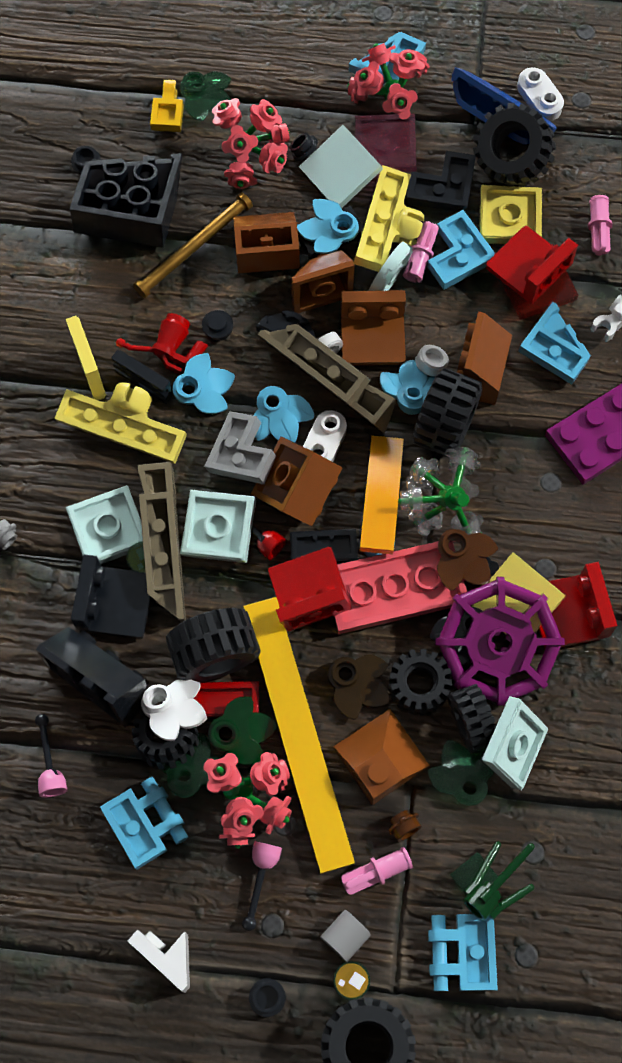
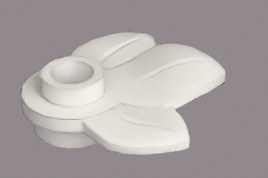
[141,679,207,741]

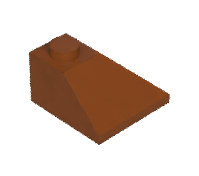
[292,250,355,313]
[333,709,430,805]

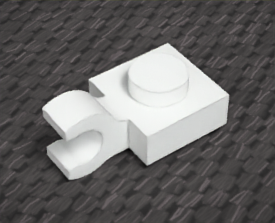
[591,295,622,342]

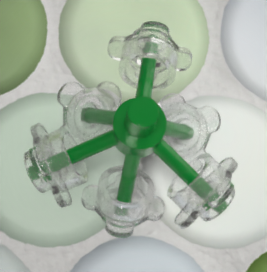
[398,447,484,543]

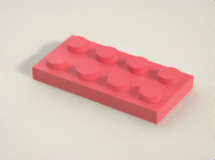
[334,541,467,635]

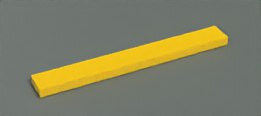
[244,597,355,874]

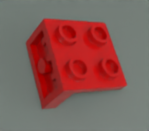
[486,226,578,305]
[268,547,352,632]
[538,562,618,649]

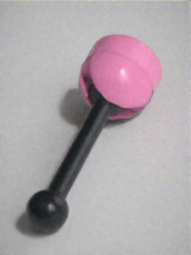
[35,714,67,798]
[242,841,282,931]

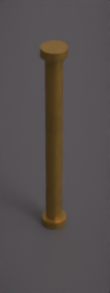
[133,192,253,298]

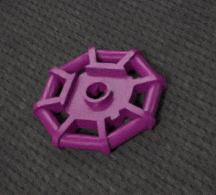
[436,577,565,706]

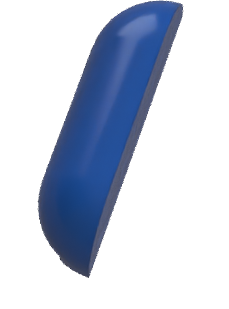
[451,67,557,144]

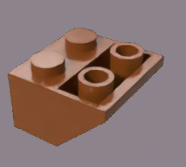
[233,212,300,273]
[457,311,512,405]

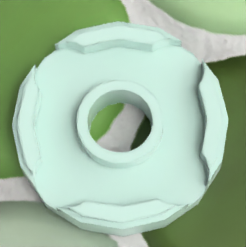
[369,241,413,291]

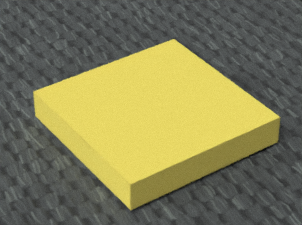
[479,185,542,244]
[66,316,106,401]
[472,552,566,634]

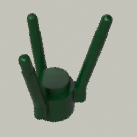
[463,841,535,921]

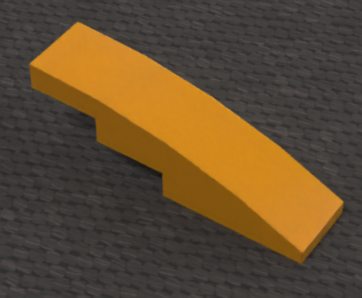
[360,436,404,555]

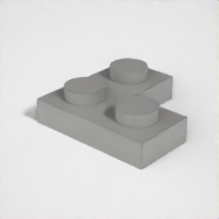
[204,411,277,484]

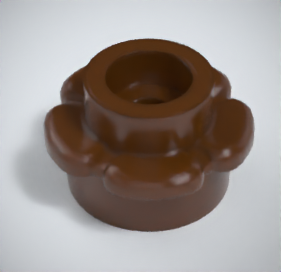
[389,810,422,842]

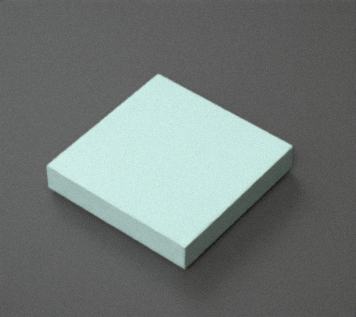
[299,125,383,208]
[66,485,143,564]
[180,490,256,563]
[482,696,548,791]

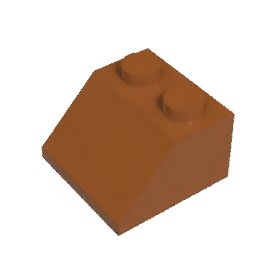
[251,436,342,526]

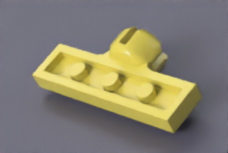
[353,165,424,272]
[54,383,187,464]

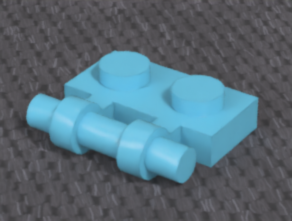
[100,777,188,870]
[428,914,498,991]

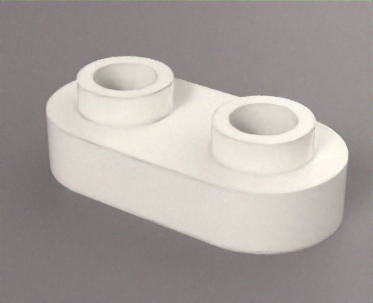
[517,68,564,121]
[303,410,347,462]

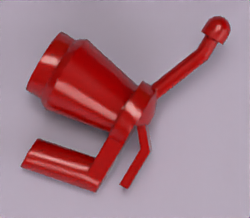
[115,313,208,375]

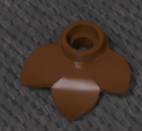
[437,529,498,591]

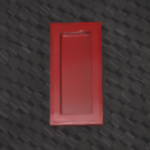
[193,681,259,719]

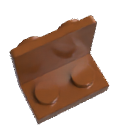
[341,290,406,366]

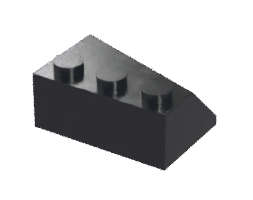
[70,153,182,248]
[36,627,149,728]

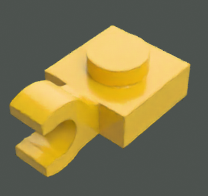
[150,80,184,132]

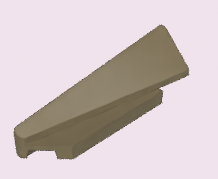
[258,324,396,433]
[138,462,186,622]

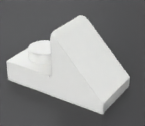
[128,930,190,993]

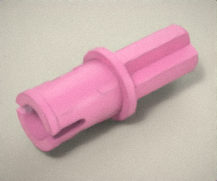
[588,195,613,256]
[403,221,439,283]
[341,847,413,895]

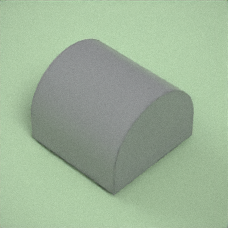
[320,910,371,963]

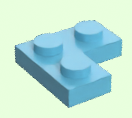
[427,210,495,290]

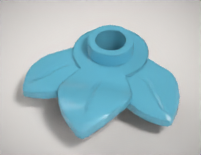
[297,199,359,254]
[173,353,235,414]
[380,360,435,415]
[253,386,314,443]

